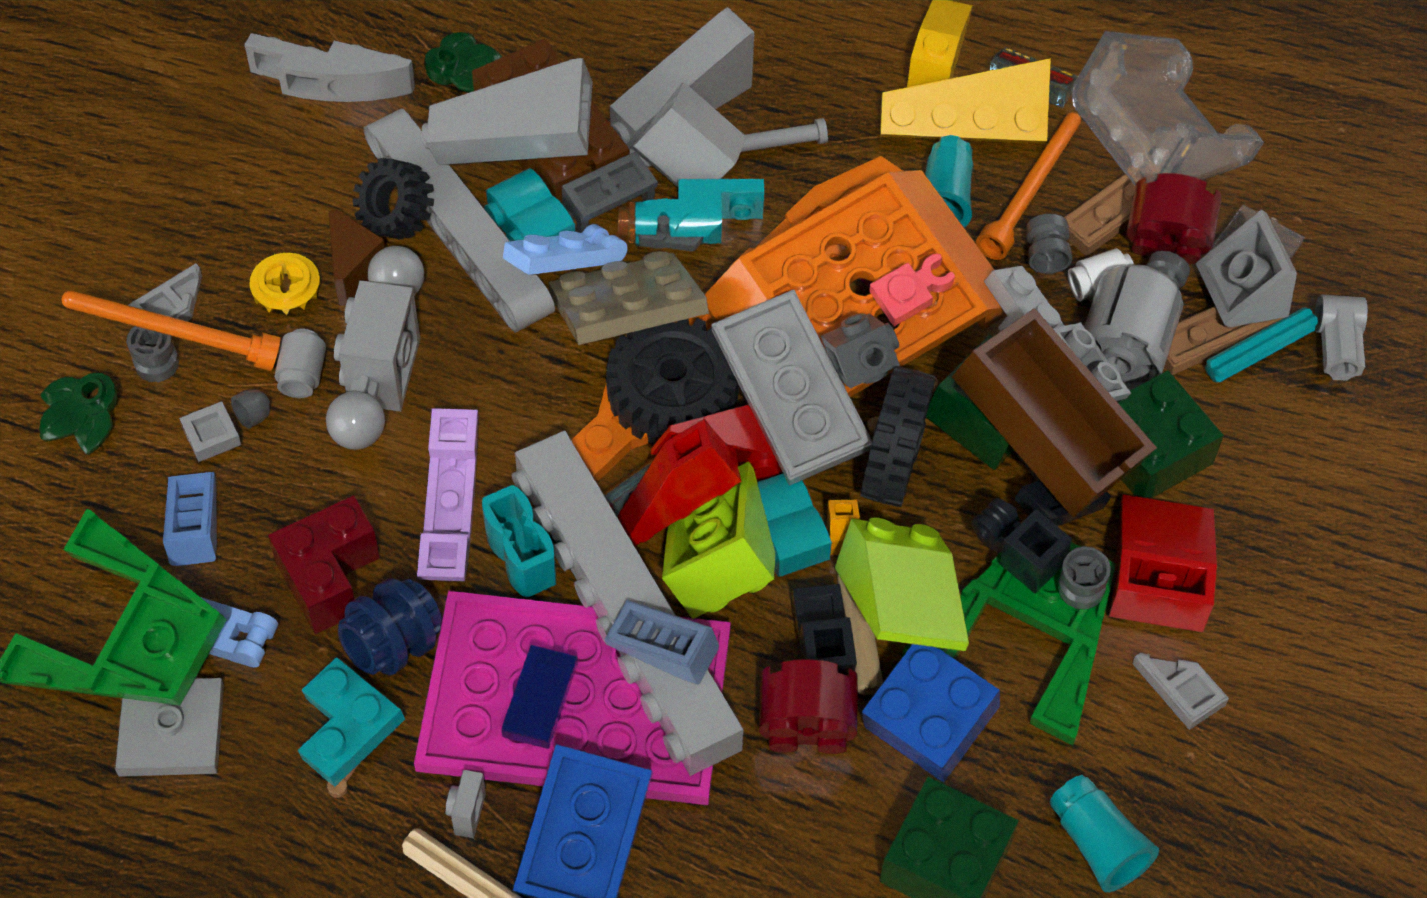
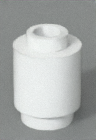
[1068,248,1134,302]

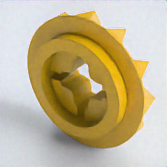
[250,253,321,315]

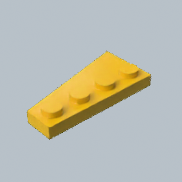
[880,58,1051,144]

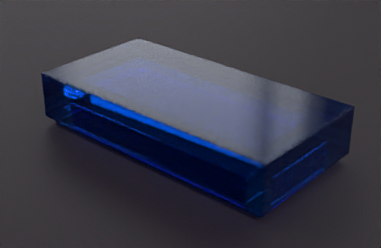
[501,645,578,749]

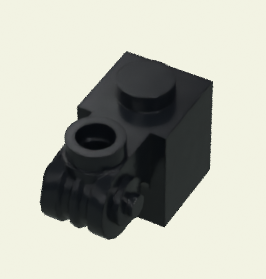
[971,498,1072,594]

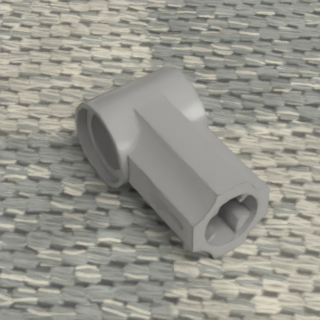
[1315,294,1368,381]

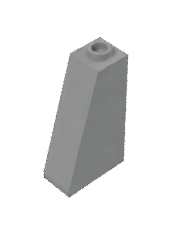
[610,7,754,148]
[422,58,592,165]

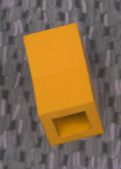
[826,499,860,555]

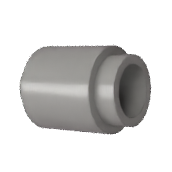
[275,329,326,398]

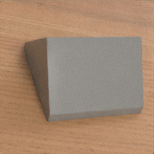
[632,82,746,187]
[1196,209,1297,328]

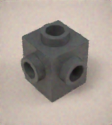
[821,313,900,388]

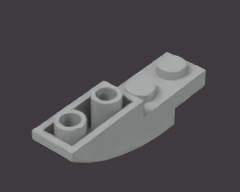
[245,33,415,102]
[984,266,1131,401]

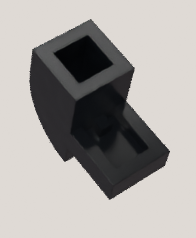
[792,584,857,675]

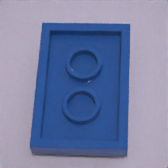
[513,744,653,898]

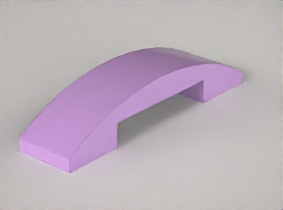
[417,408,478,581]

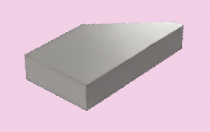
[128,264,202,321]
[1132,653,1229,730]

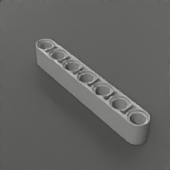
[364,108,555,333]

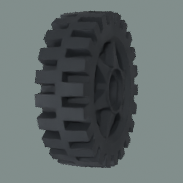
[606,318,740,444]
[861,366,936,507]

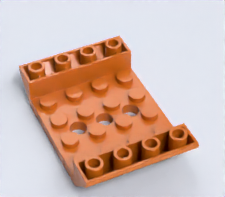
[704,170,1007,397]

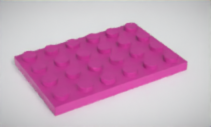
[414,591,731,805]

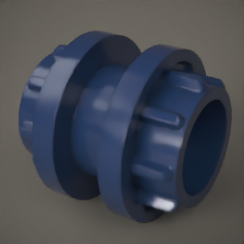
[338,578,442,675]

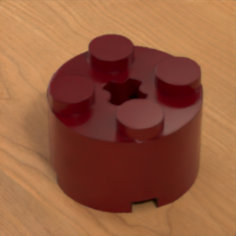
[1127,173,1222,264]
[759,660,858,754]

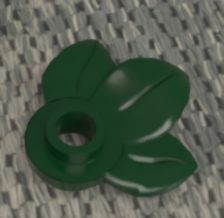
[424,32,503,93]
[39,373,118,455]

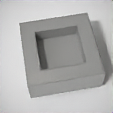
[179,401,241,462]
[445,770,486,839]

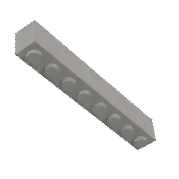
[512,431,743,776]

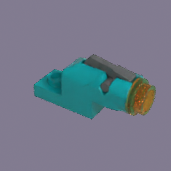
[618,179,764,251]

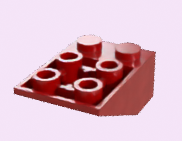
[1109,494,1217,632]

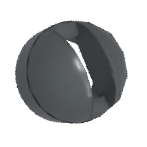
[231,389,270,429]

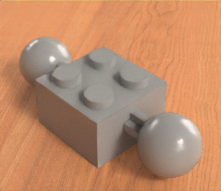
[326,246,424,450]

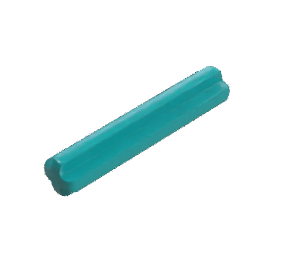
[1204,307,1318,382]

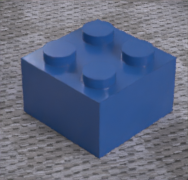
[862,644,1000,783]

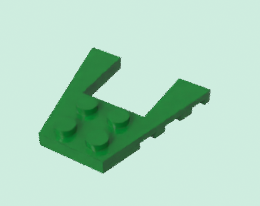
[0,509,227,705]
[902,542,1116,746]

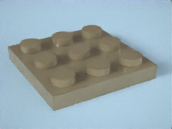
[548,251,709,345]

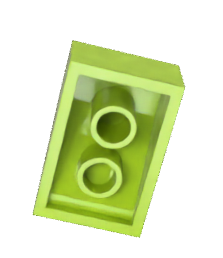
[662,461,775,619]
[835,517,969,651]

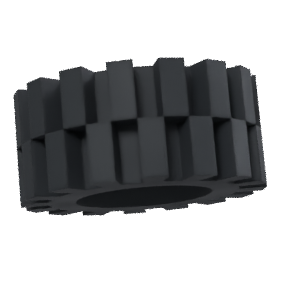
[353,158,434,240]

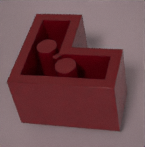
[268,495,380,635]

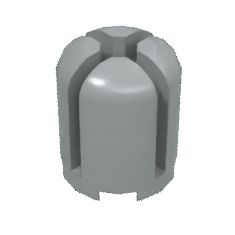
[1084,264,1184,391]

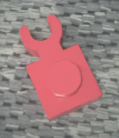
[869,254,955,326]

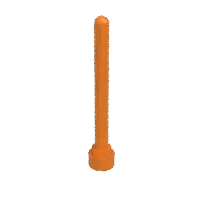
[976,112,1081,260]
[61,291,281,371]

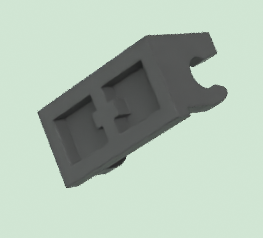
[562,151,658,233]

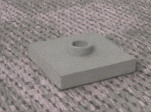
[115,678,224,776]

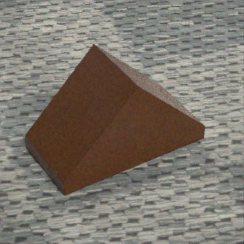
[328,210,385,306]

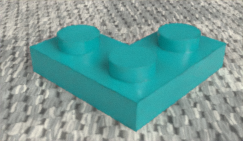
[297,657,405,787]

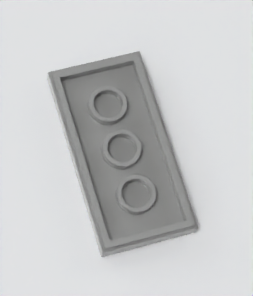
[712,290,872,486]

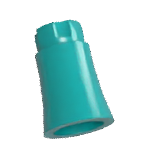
[925,135,973,228]
[1049,775,1159,893]

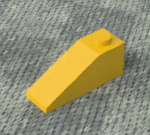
[907,0,973,88]

